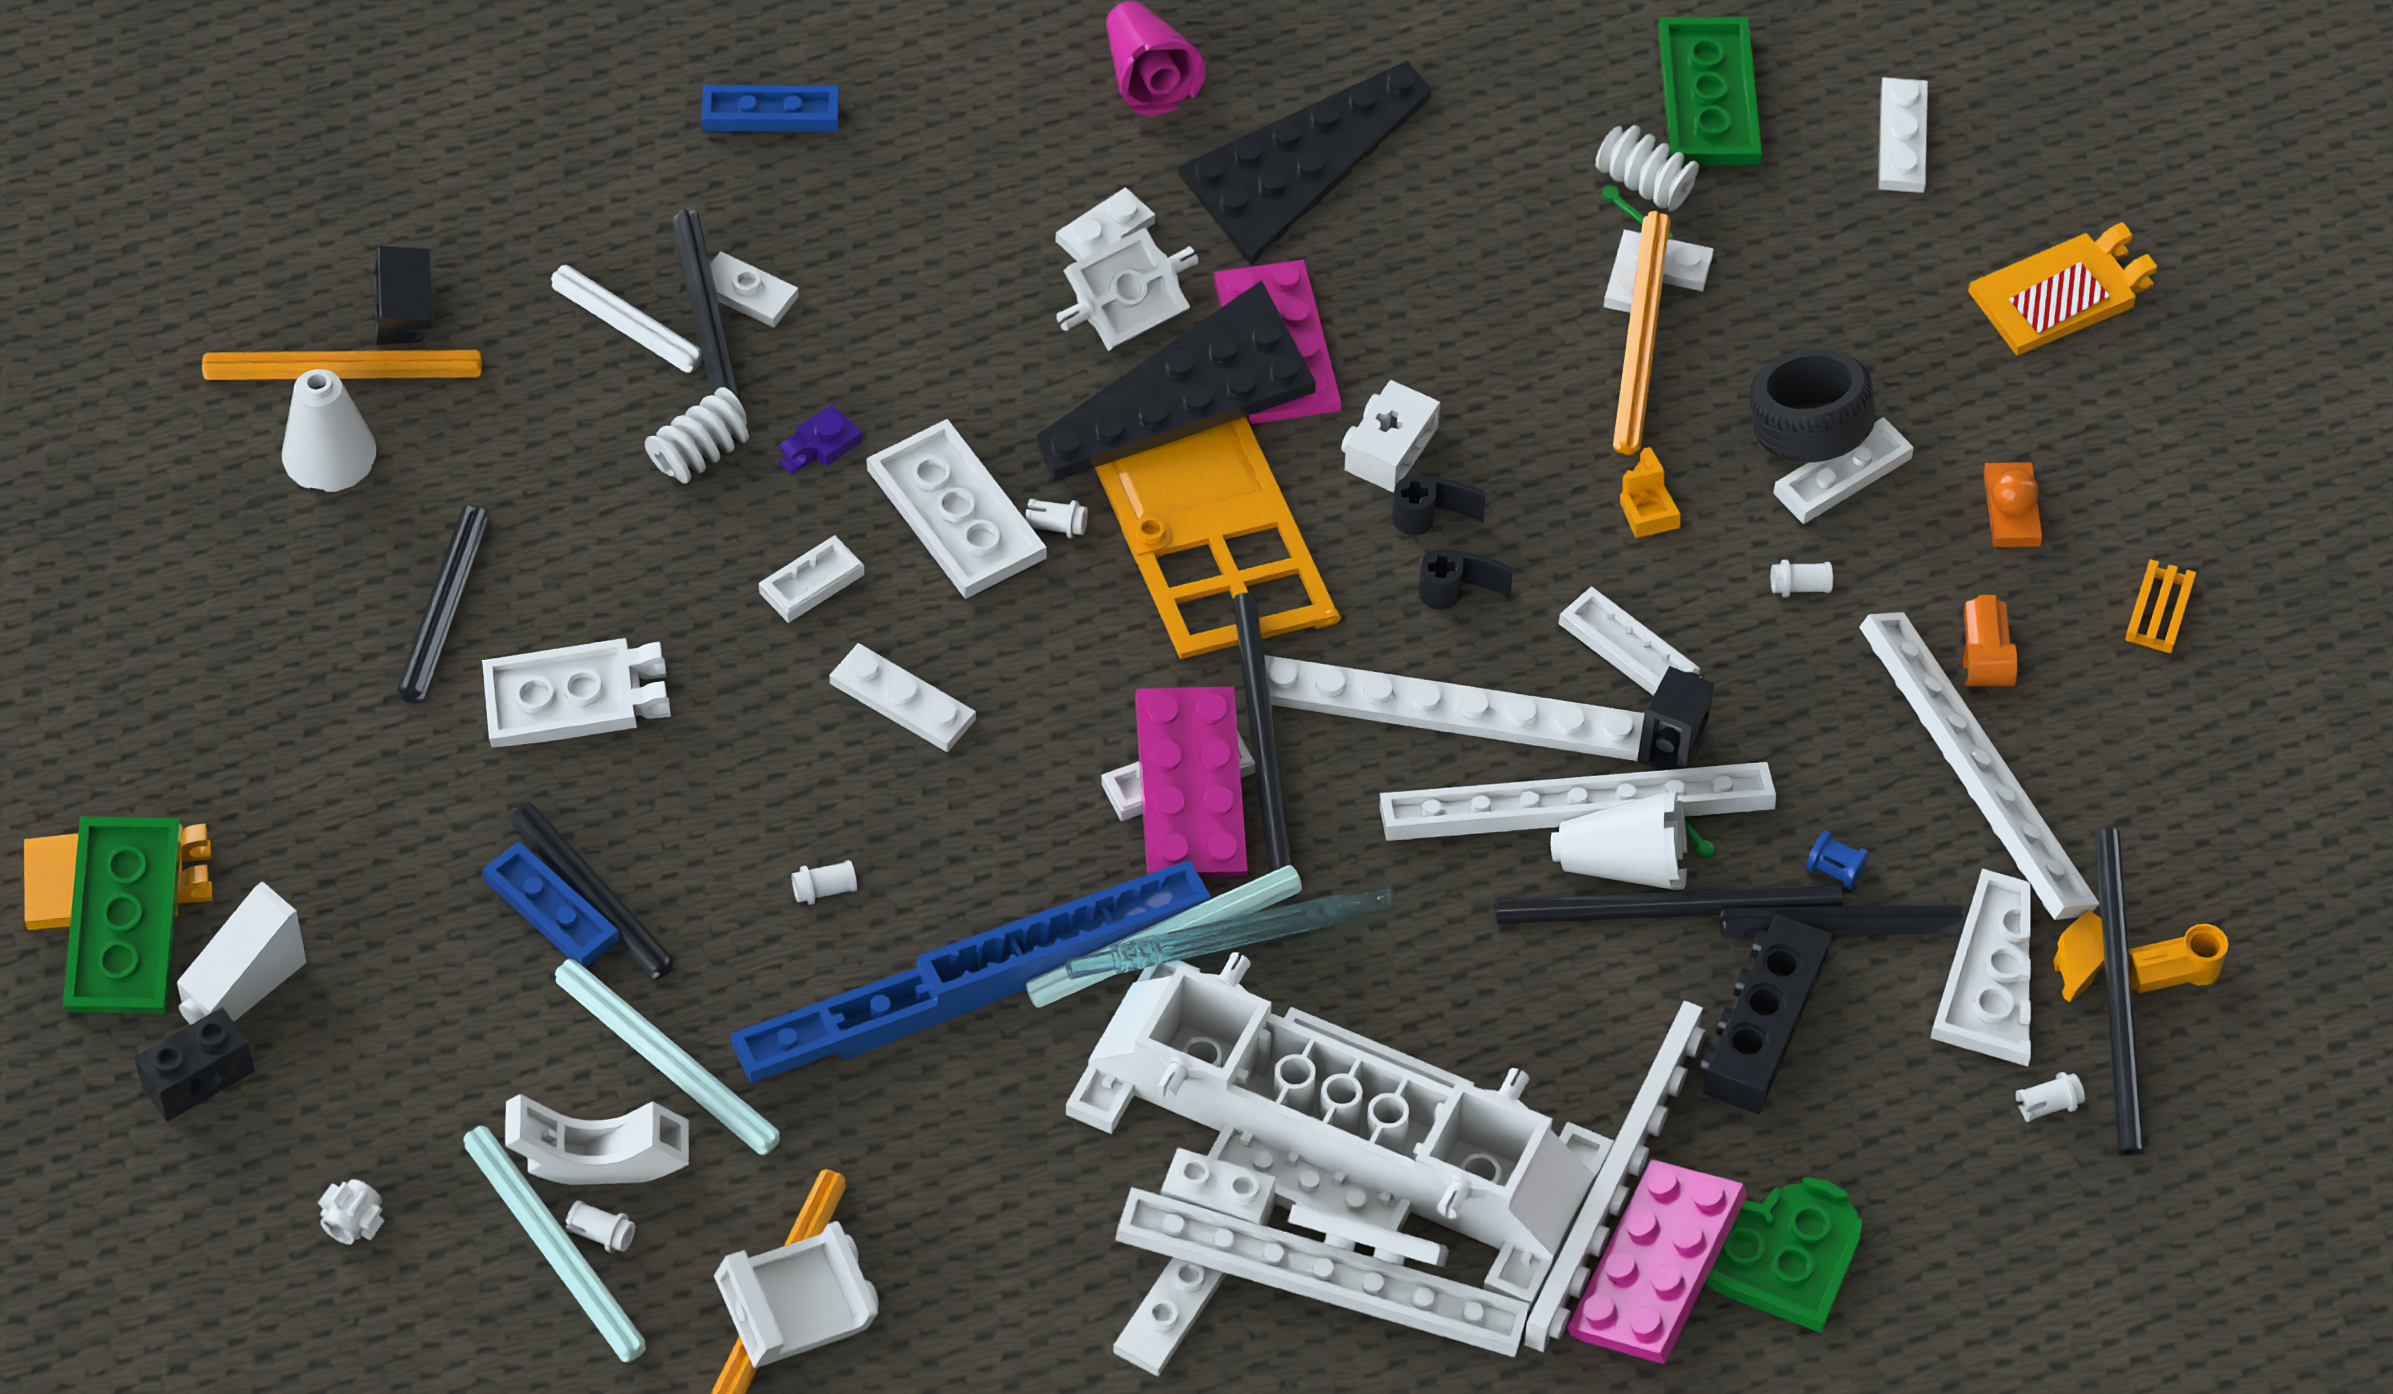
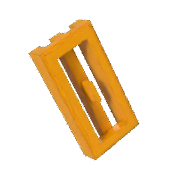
[2125,559,2196,653]

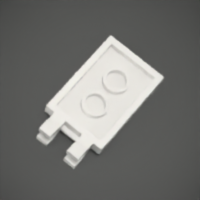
[482,638,671,747]

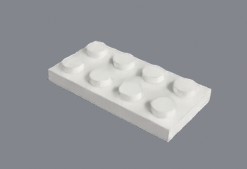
[867,419,1047,599]

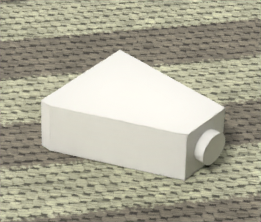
[177,881,307,1024]

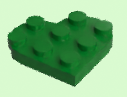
[1705,1177,1862,1333]

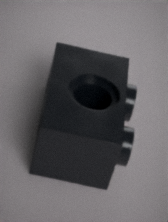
[1639,666,1715,771]
[134,1007,255,1122]

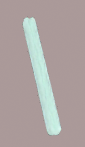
[1026,865,1302,1007]
[555,959,780,1155]
[464,1126,646,1362]

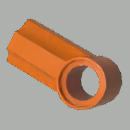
[1963,595,2017,687]

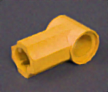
[2129,924,2228,994]

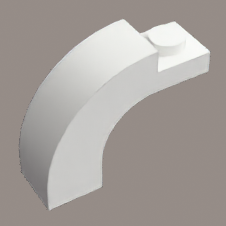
[505,1094,689,1185]

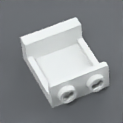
[714,1221,879,1368]

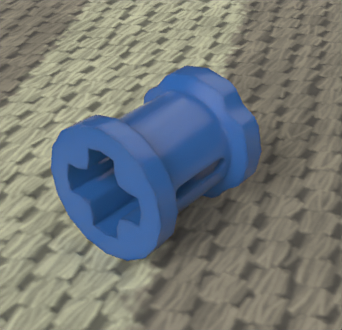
[1806,830,1870,891]

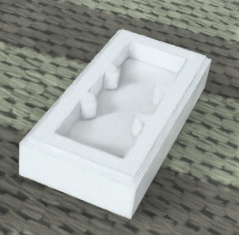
[710,251,799,328]
[759,535,864,623]

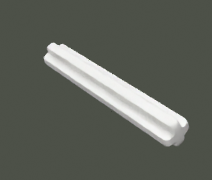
[551,265,703,373]

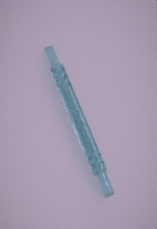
[1065,888,1394,980]

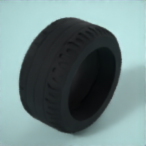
[1749,349,1876,463]

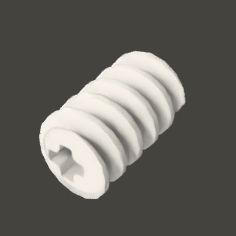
[1596,125,1699,212]
[645,387,749,483]

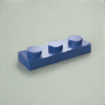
[701,85,839,131]
[482,841,620,968]

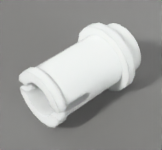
[1025,499,1088,539]
[1771,560,1833,597]
[791,860,857,905]
[2016,1072,2085,1122]
[565,1201,635,1253]

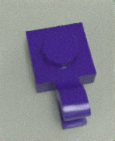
[779,405,862,475]

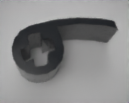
[1392,476,1485,535]
[1418,549,1513,610]

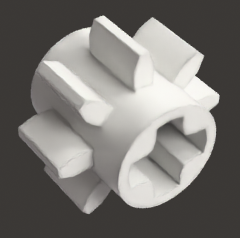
[318,1180,384,1244]

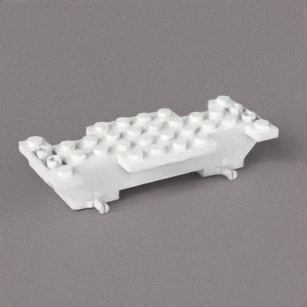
[1066,950,1614,1312]

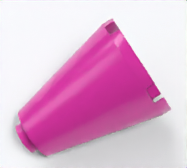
[1106,1,1205,116]

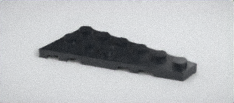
[1179,60,1432,265]
[1036,280,1316,481]

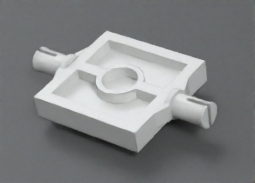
[1056,227,1198,351]

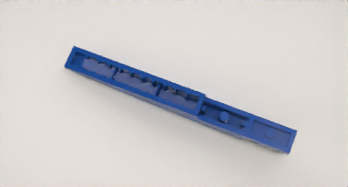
[731,860,1211,1084]

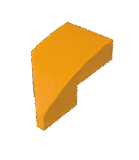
[1620,447,1680,538]
[2053,910,2129,1002]

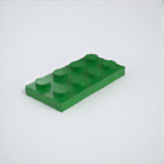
[1658,17,1762,166]
[63,816,183,1014]

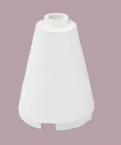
[282,369,377,492]
[1551,790,1687,890]

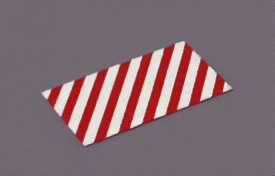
[2009,262,2110,333]

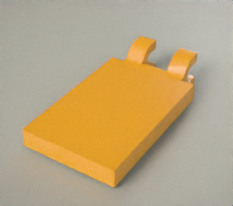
[1968,222,2158,356]
[24,824,213,930]

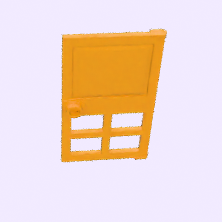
[1095,416,1341,660]

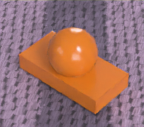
[1983,462,2042,547]

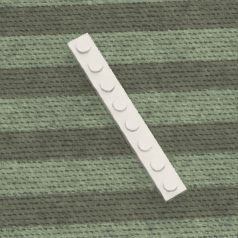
[1859,612,2099,920]
[1265,655,1645,761]
[1380,762,1776,841]
[1524,1001,1706,1352]
[1116,1187,1530,1357]

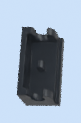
[374,246,432,345]

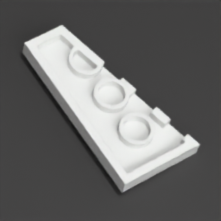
[1931,869,2031,1066]

